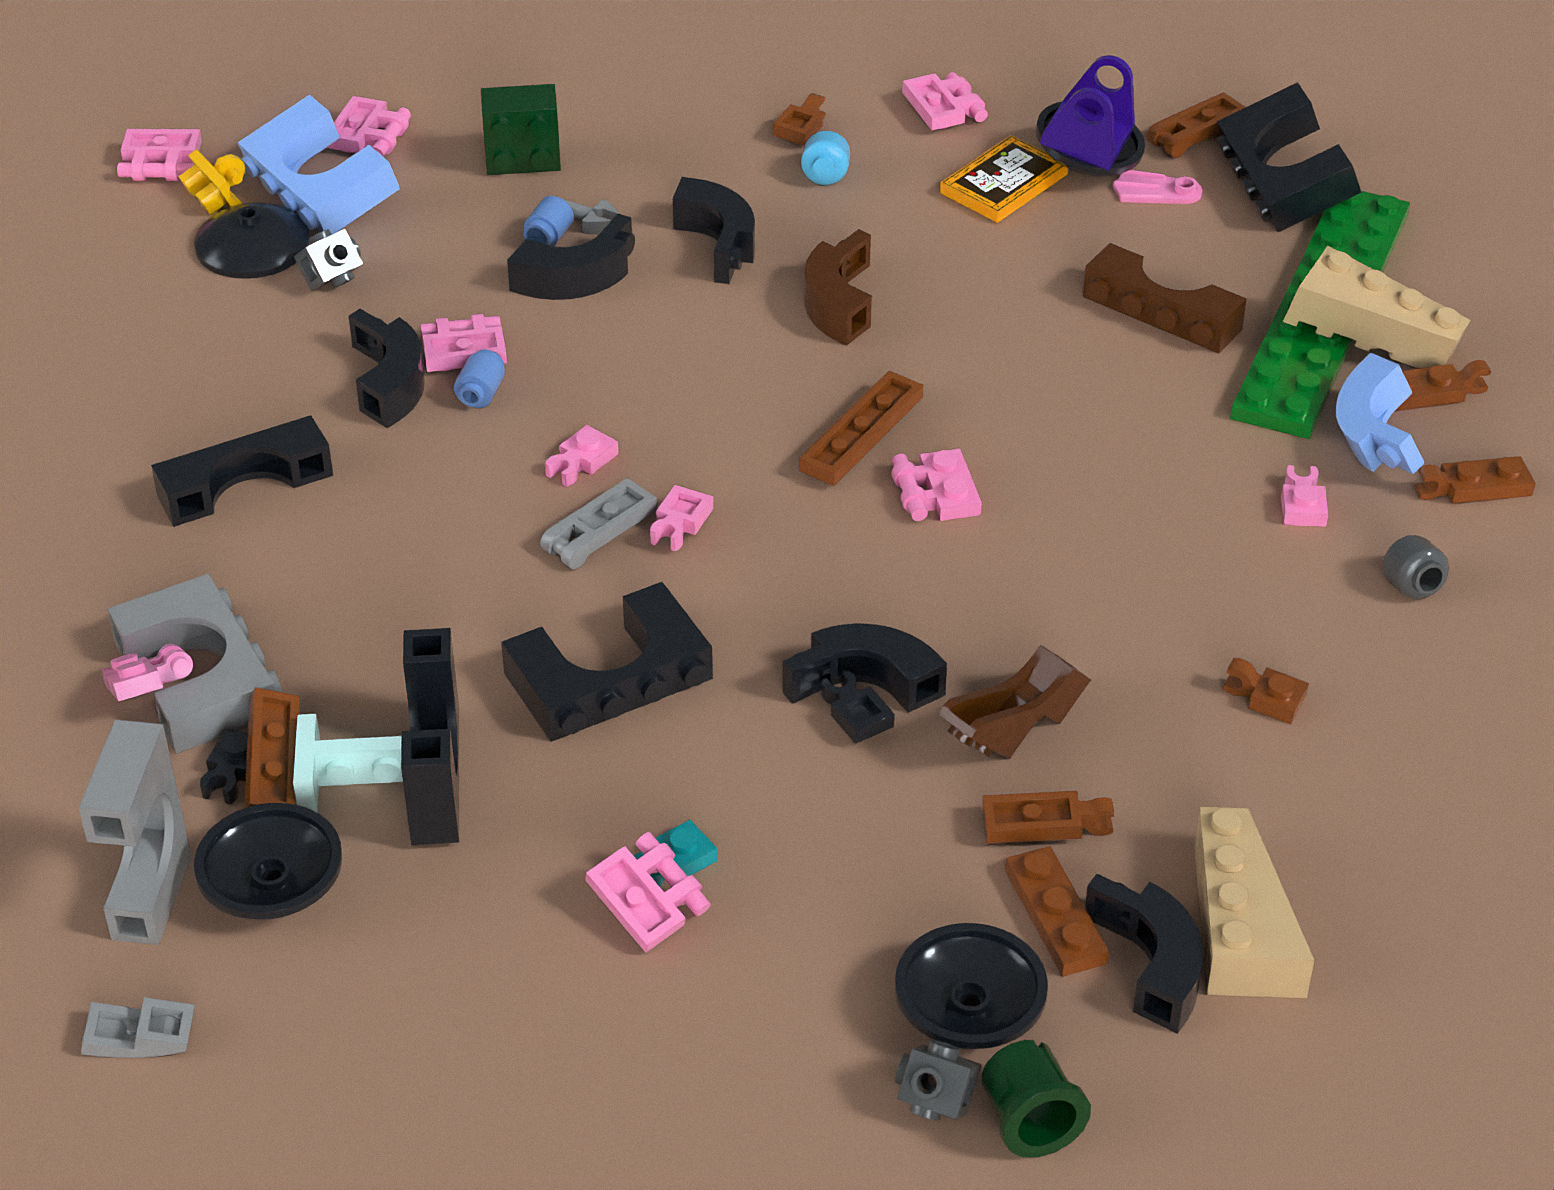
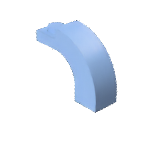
[1336,353,1424,474]

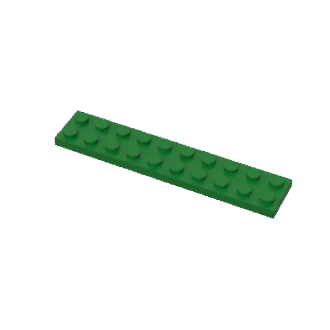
[1230,191,1410,439]

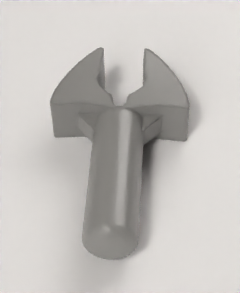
[561,198,618,234]

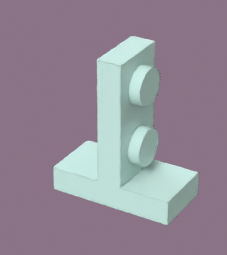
[293,714,403,813]

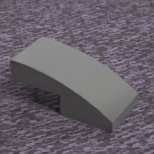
[81,997,195,1058]

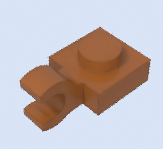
[773,93,826,146]
[1223,658,1309,724]

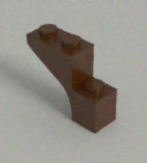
[938,644,1091,759]

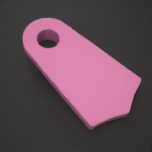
[1113,170,1202,204]

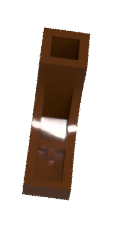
[805,229,872,346]

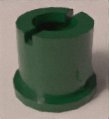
[982,1040,1091,1157]

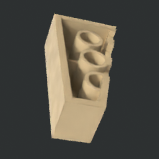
[1283,246,1471,368]
[1194,807,1315,998]

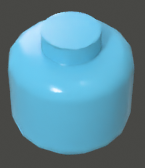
[801,130,851,186]

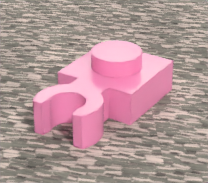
[545,425,619,487]
[1281,465,1328,527]
[650,485,713,551]

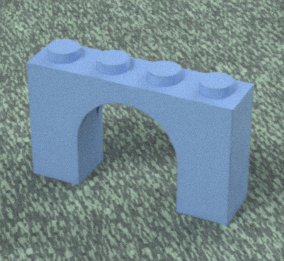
[238,95,400,235]

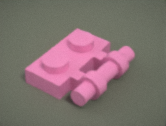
[902,72,988,131]
[326,96,411,157]
[117,129,202,181]
[420,313,507,372]
[891,448,982,521]
[101,644,193,702]
[585,832,711,953]

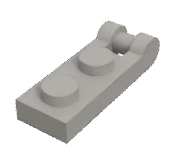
[540,478,657,570]

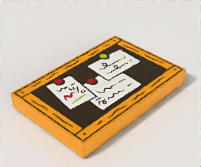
[940,135,1068,223]

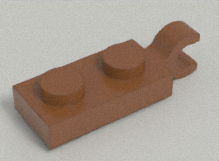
[1395,360,1491,411]
[1414,456,1536,504]
[982,791,1114,844]

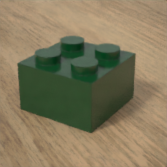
[481,84,561,175]

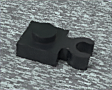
[821,670,895,744]
[200,728,248,804]

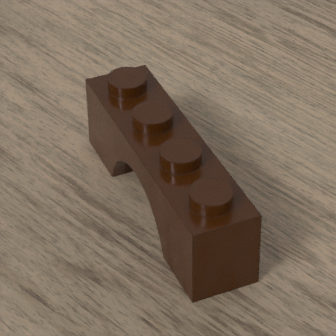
[1083,243,1247,354]

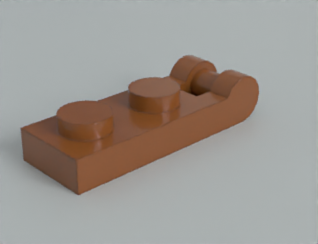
[1147,92,1245,159]

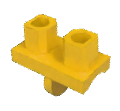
[178,149,245,215]

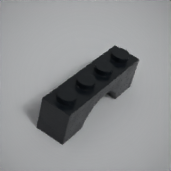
[151,415,333,527]

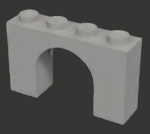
[107,573,282,754]
[78,720,191,945]

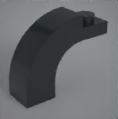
[673,177,755,284]
[507,214,635,300]
[348,308,425,429]
[783,623,947,713]
[1085,874,1203,1034]

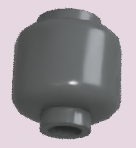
[1382,535,1449,599]

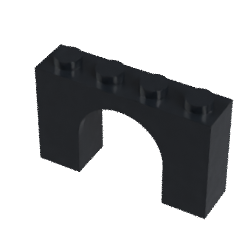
[1216,82,1361,232]
[501,582,713,742]
[401,628,459,845]

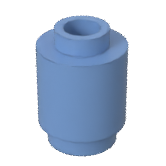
[523,196,574,246]
[453,349,505,408]

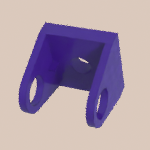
[1040,55,1135,171]

